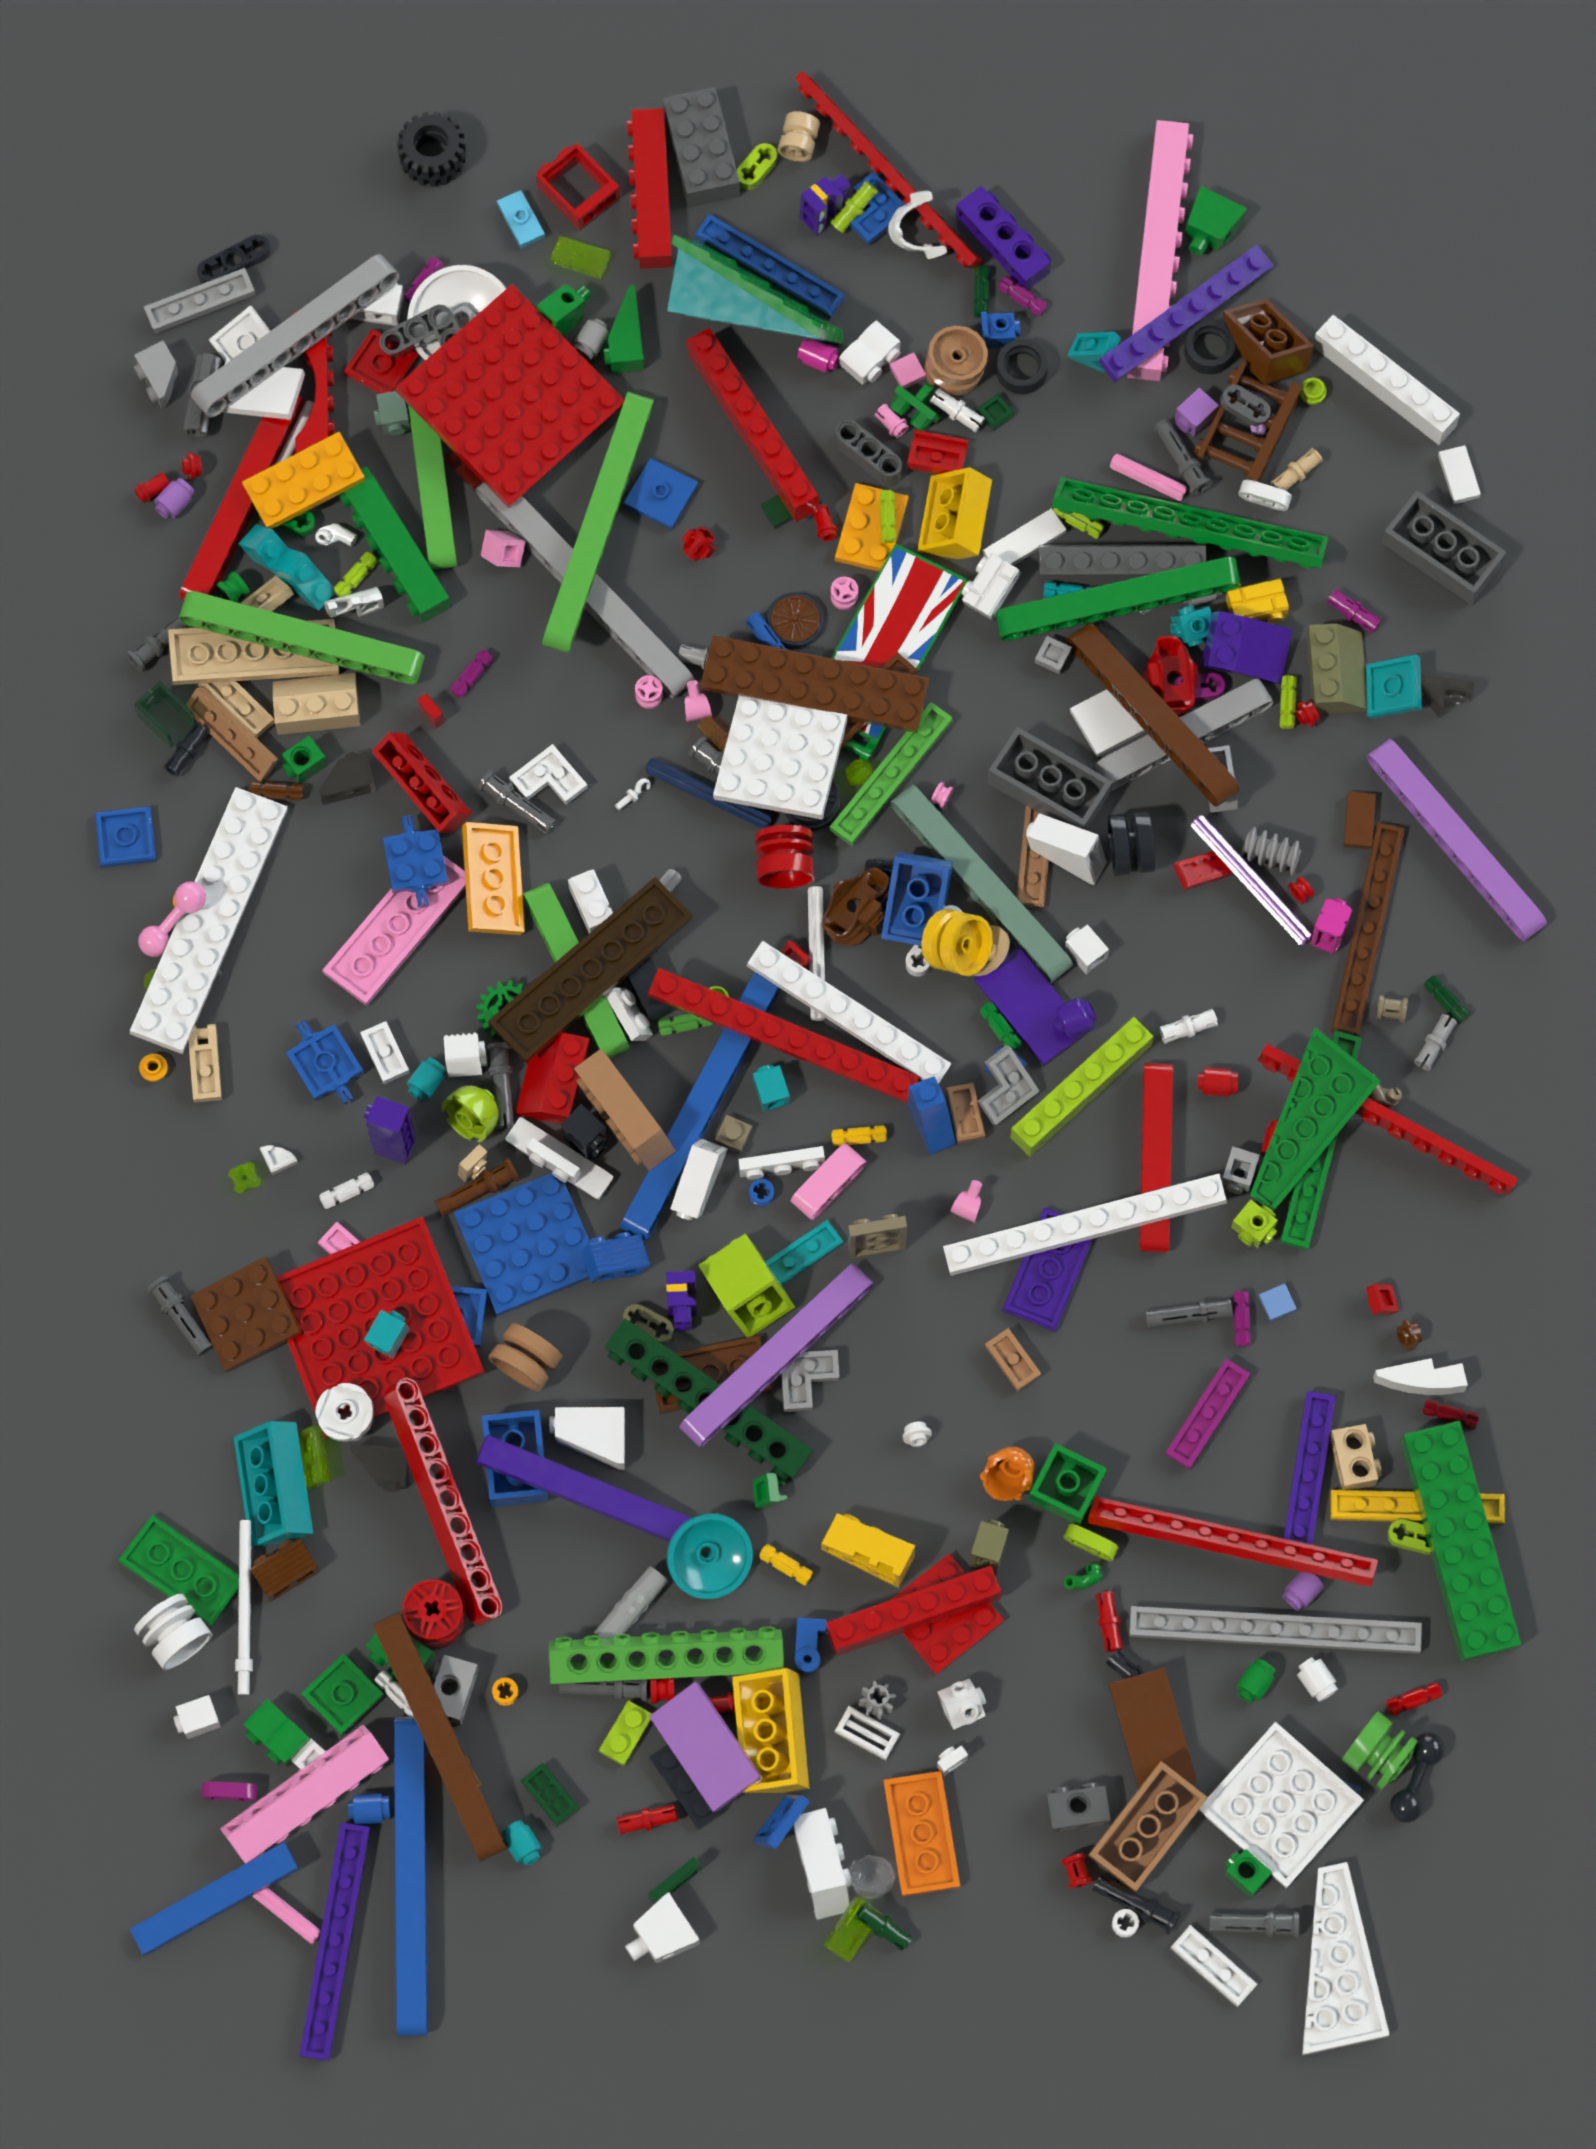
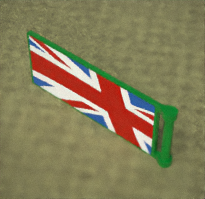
[831,544,967,763]

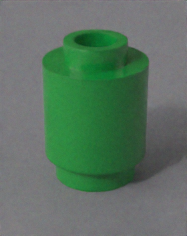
[1235,1658,1276,1704]

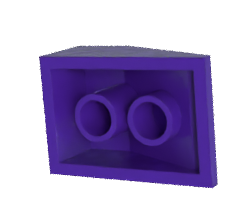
[1201,611,1292,684]

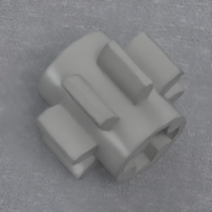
[859,1681,896,1720]

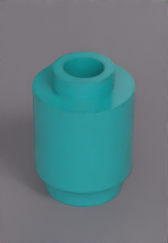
[406,1057,447,1101]
[502,1820,543,1866]

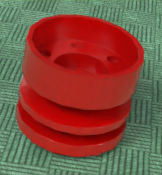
[755,825,814,889]
[402,1580,465,1649]

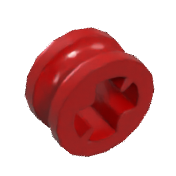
[1288,876,1315,905]

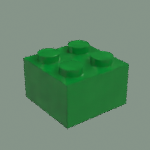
[1028,1443,1107,1526]

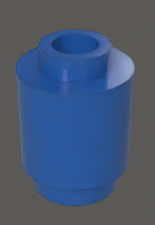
[348,1793,391,1825]

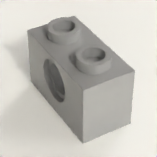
[432,1655,479,1725]

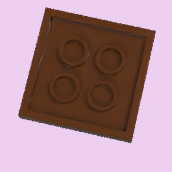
[191,1257,302,1373]

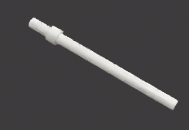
[235,1520,253,1695]

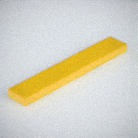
[1330,1490,1505,1524]

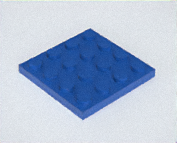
[454,1173,589,1317]

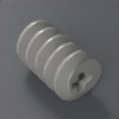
[1241,826,1302,876]

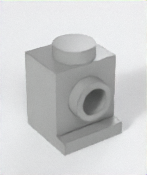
[1222,1147,1260,1194]

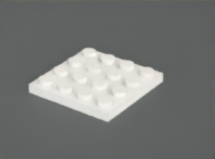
[713,696,848,819]
[1198,1722,1364,1889]

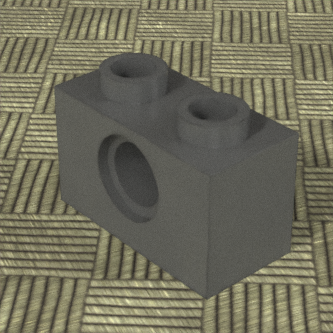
[1046,1783,1111,1834]

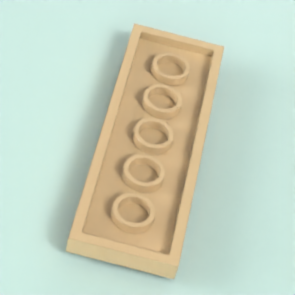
[168,619,339,685]

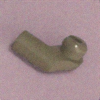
[1370,1074,1402,1107]

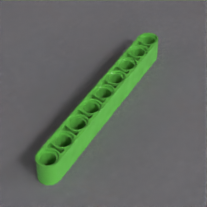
[179,591,425,684]

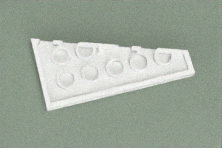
[1302,1862,1389,2056]

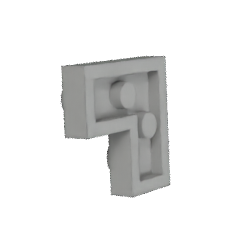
[977,1045,1039,1125]
[782,1350,839,1412]

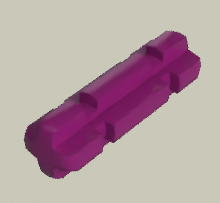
[404,257,443,303]
[998,276,1047,316]
[450,649,493,698]
[1233,1291,1251,1347]

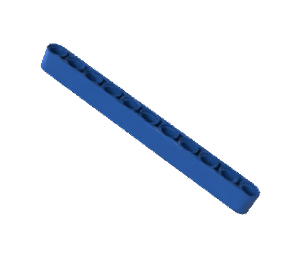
[620,972,781,1241]
[395,1717,428,2036]

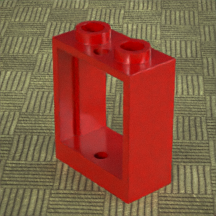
[536,143,620,231]

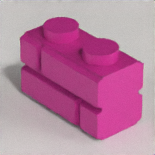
[1311,898,1352,954]

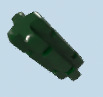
[974,266,990,318]
[1424,975,1470,1024]

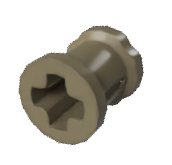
[1376,994,1408,1023]

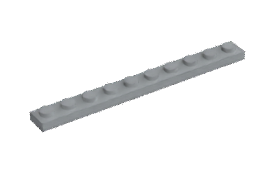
[1129,1606,1422,1654]

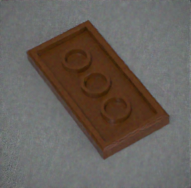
[652,1335,772,1414]
[1108,1668,1197,1789]

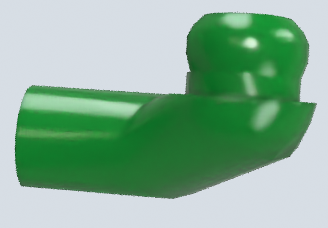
[1064,1563,1103,1590]

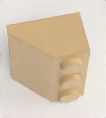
[273,673,361,735]

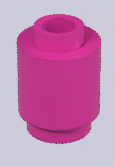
[797,338,840,374]

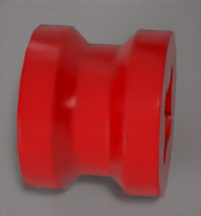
[650,1678,675,1704]

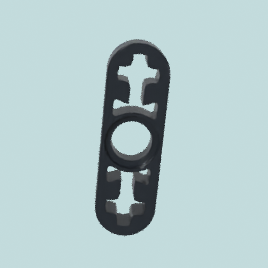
[197,234,270,284]

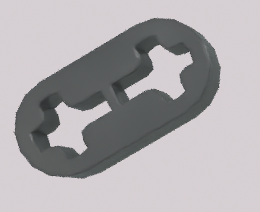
[1220,385,1271,426]

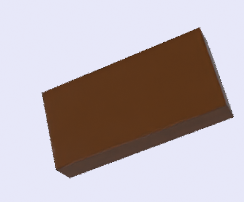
[1343,791,1376,849]

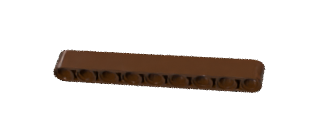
[1066,623,1240,807]
[372,1612,507,1862]

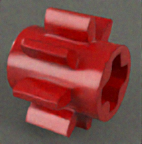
[681,527,716,561]

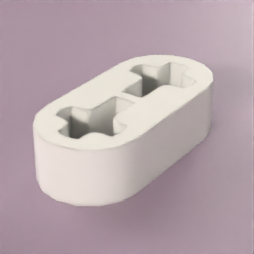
[1238,480,1292,511]

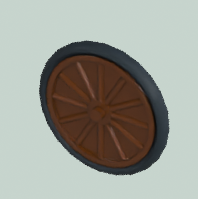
[766,592,824,647]

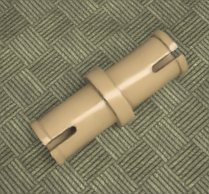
[1270,448,1323,491]

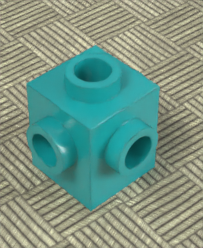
[1170,604,1212,646]

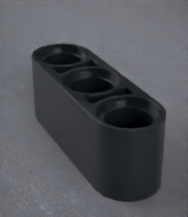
[626,957,675,1022]

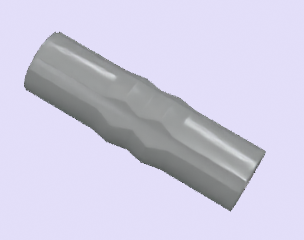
[594,1566,668,1638]

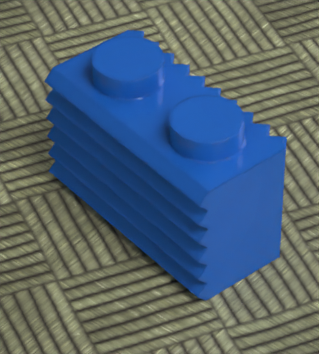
[581,1232,650,1283]

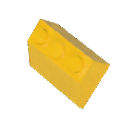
[917,467,992,559]

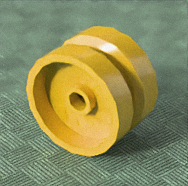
[921,909,993,976]

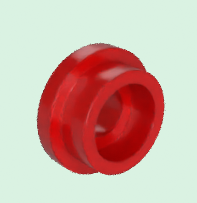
[181,452,202,480]
[1296,701,1320,728]

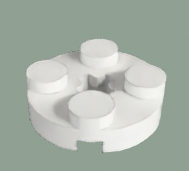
[316,1383,374,1442]

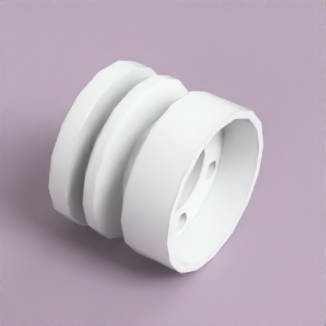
[134,1594,213,1671]

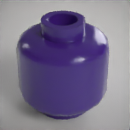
[1054,998,1098,1039]

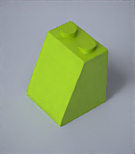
[698,1233,795,1338]

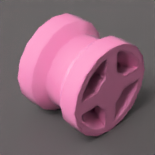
[831,576,858,610]
[635,675,663,709]

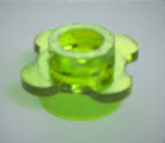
[228,1162,261,1194]

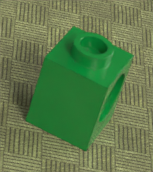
[282,736,327,784]
[1224,1849,1272,1898]

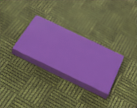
[649,1682,762,1812]

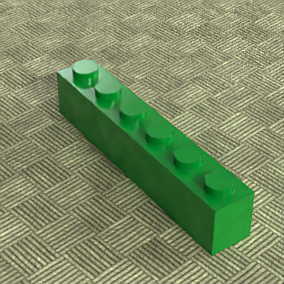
[338,466,451,624]

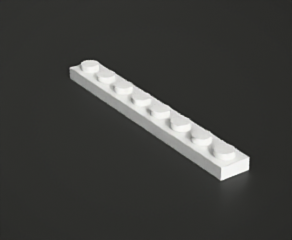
[746,941,951,1084]

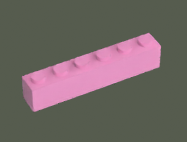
[220,1725,389,1864]

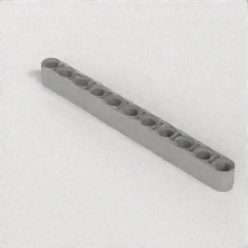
[475,482,694,699]

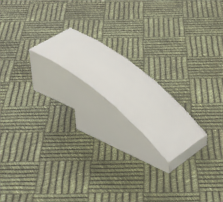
[1373,1358,1468,1395]

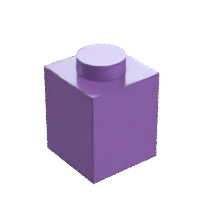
[1175,388,1219,437]

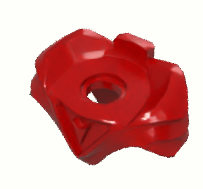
[1142,636,1198,717]

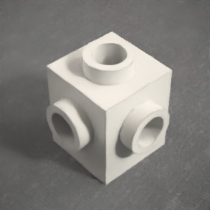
[937,1679,986,1730]

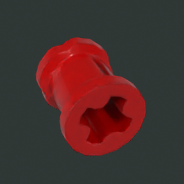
[1061,1853,1094,1889]

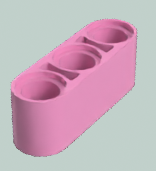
[790,1143,867,1220]

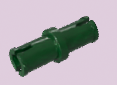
[854,1903,912,1951]

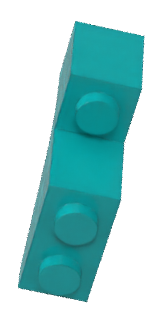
[239,524,335,611]

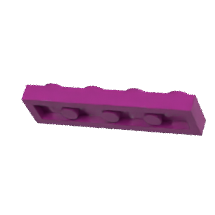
[1165,1359,1251,1470]

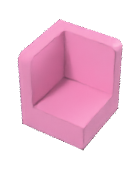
[481,530,526,568]

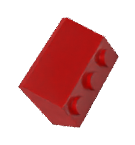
[515,1033,590,1125]

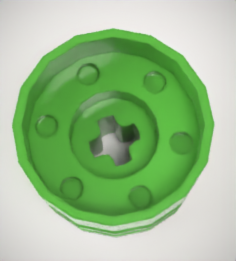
[1342,1711,1418,1790]

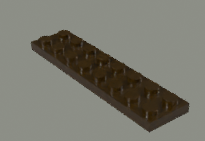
[488,877,693,1064]

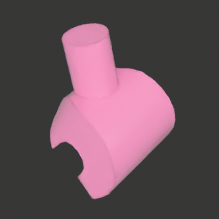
[685,681,712,722]
[950,1180,982,1223]

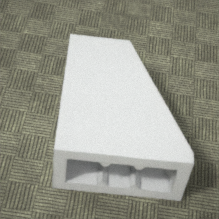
[1026,813,1107,885]
[671,1139,728,1220]
[549,1407,625,1470]

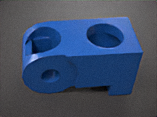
[795,1618,827,1675]

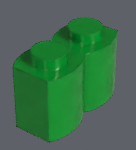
[243,1699,310,1767]

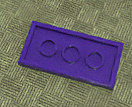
[974,946,1088,1066]
[1002,1207,1093,1332]

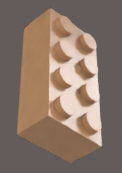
[574,1048,676,1171]
[1088,1761,1208,1892]

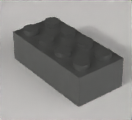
[663,87,740,208]
[1382,490,1507,605]
[987,727,1113,831]

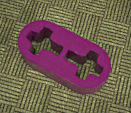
[1173,673,1225,702]
[201,1782,257,1802]

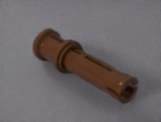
[435,1158,520,1217]

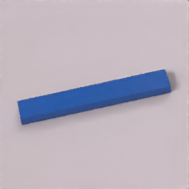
[694,214,845,319]
[130,1842,299,1956]

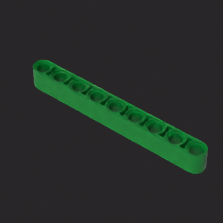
[995,557,1241,641]

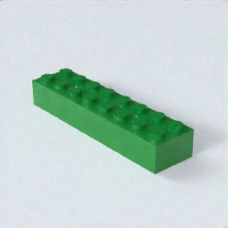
[1400,1421,1521,1663]

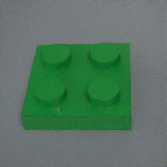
[301,1653,384,1736]

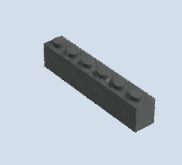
[1039,544,1206,575]

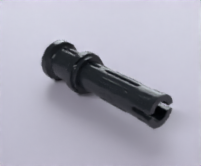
[1092,1874,1181,1935]

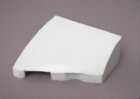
[324,587,384,618]

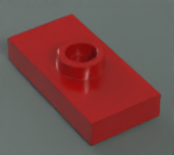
[1173,851,1234,891]

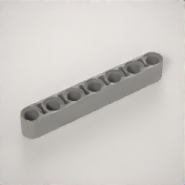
[1094,678,1274,791]

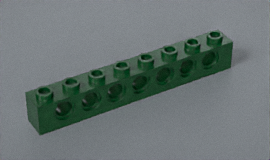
[605,1318,813,1481]

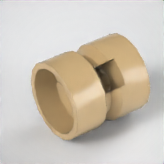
[778,112,820,162]

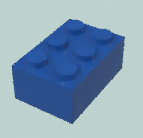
[482,1410,549,1508]

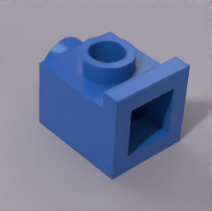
[980,312,1020,348]

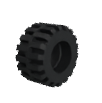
[397,111,466,187]

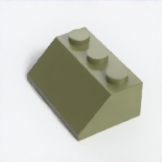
[1306,624,1367,714]

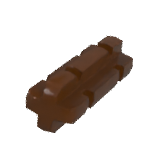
[249,781,304,801]

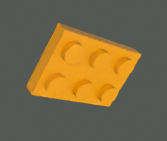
[835,483,909,572]

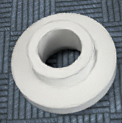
[903,1422,932,1447]

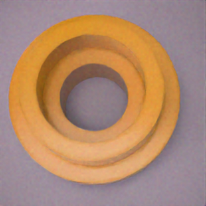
[139,1054,168,1082]

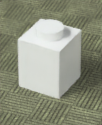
[1065,924,1109,975]
[173,1695,221,1739]

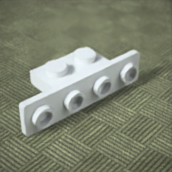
[506,1117,613,1200]

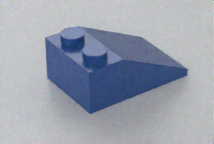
[881,852,953,946]

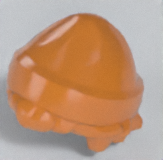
[980,1446,1035,1501]

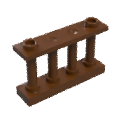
[1194,361,1302,483]

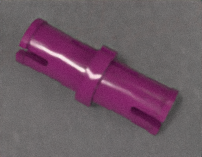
[1326,588,1382,634]

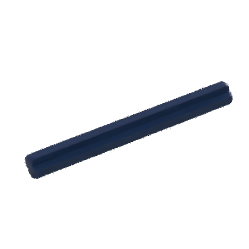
[646,758,772,829]

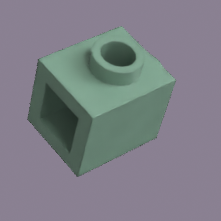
[373,391,410,436]

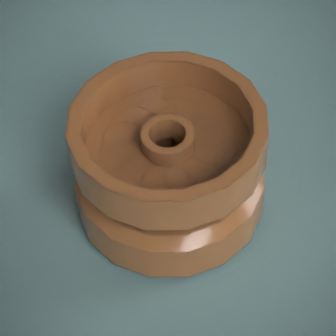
[924,325,988,396]
[488,1323,563,1392]

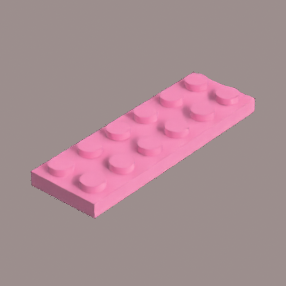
[323,855,466,1006]

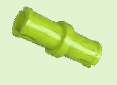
[831,181,878,233]

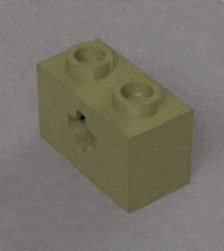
[970,1520,1009,1574]

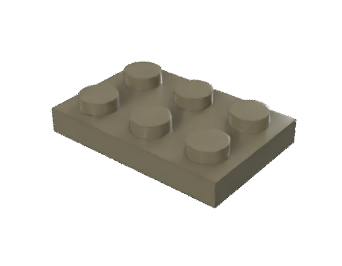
[848,1214,907,1259]

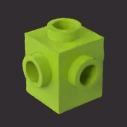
[1231,1199,1278,1248]

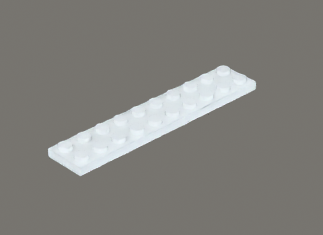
[130,787,288,1054]

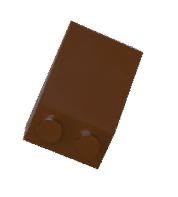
[1222,298,1314,384]

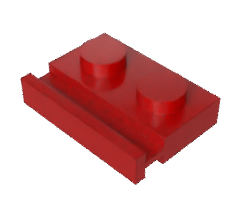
[907,430,968,474]

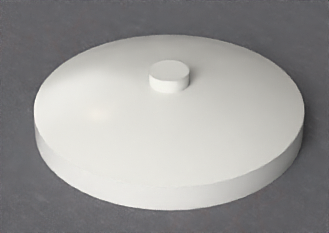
[408,265,507,360]

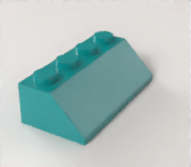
[233,1421,313,1548]

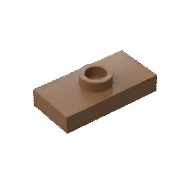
[946,1082,985,1144]

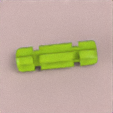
[880,490,896,543]
[1053,508,1104,538]
[334,552,378,597]
[1279,675,1297,729]

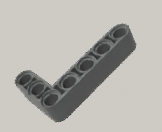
[380,304,462,357]

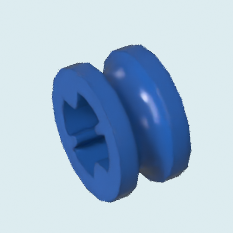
[749,1179,774,1207]

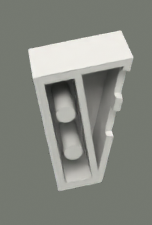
[793,1808,852,1920]

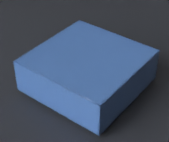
[1258,1284,1297,1322]

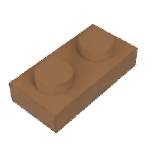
[985,1328,1041,1392]

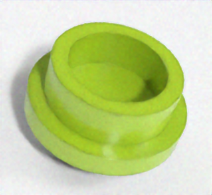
[1300,378,1327,405]

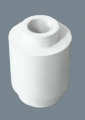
[1297,1657,1338,1702]

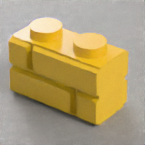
[1226,579,1289,624]

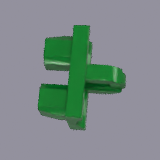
[890,383,942,431]

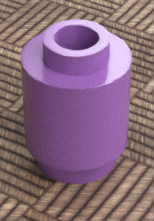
[154,478,195,519]
[1282,1572,1325,1611]

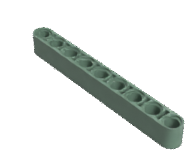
[890,785,1073,983]

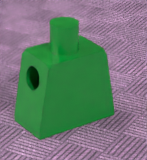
[1186,186,1247,256]
[536,284,592,338]

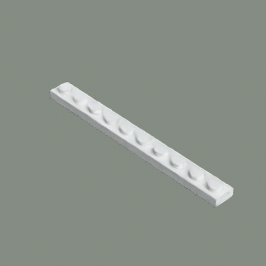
[943,1174,1227,1276]

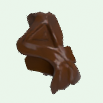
[822,867,890,946]

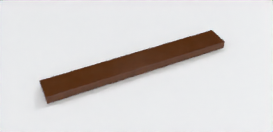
[1331,822,1405,1037]

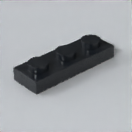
[649,1744,723,1831]

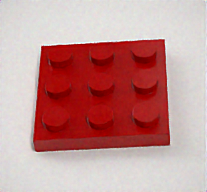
[891,1554,1004,1676]

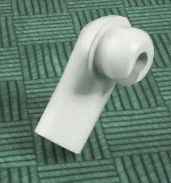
[315,524,358,547]

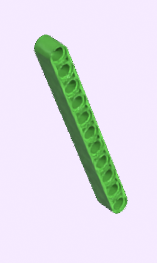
[542,391,654,653]

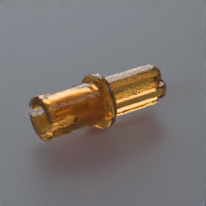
[698,716,729,752]

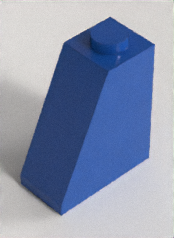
[907,1076,956,1156]

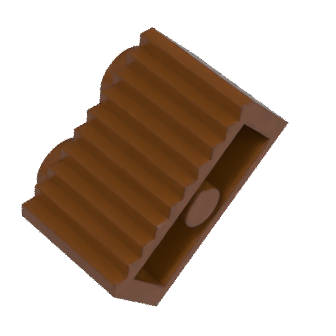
[250,1538,320,1602]

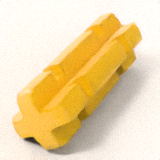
[831,1125,887,1146]
[759,1544,813,1585]

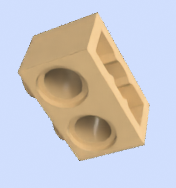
[1330,1424,1382,1490]

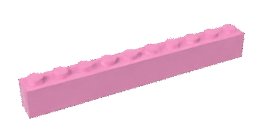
[1127,120,1193,381]

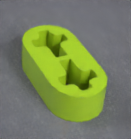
[737,143,777,190]
[1387,1519,1431,1555]
[1063,1524,1119,1561]

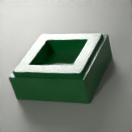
[976,393,1015,432]

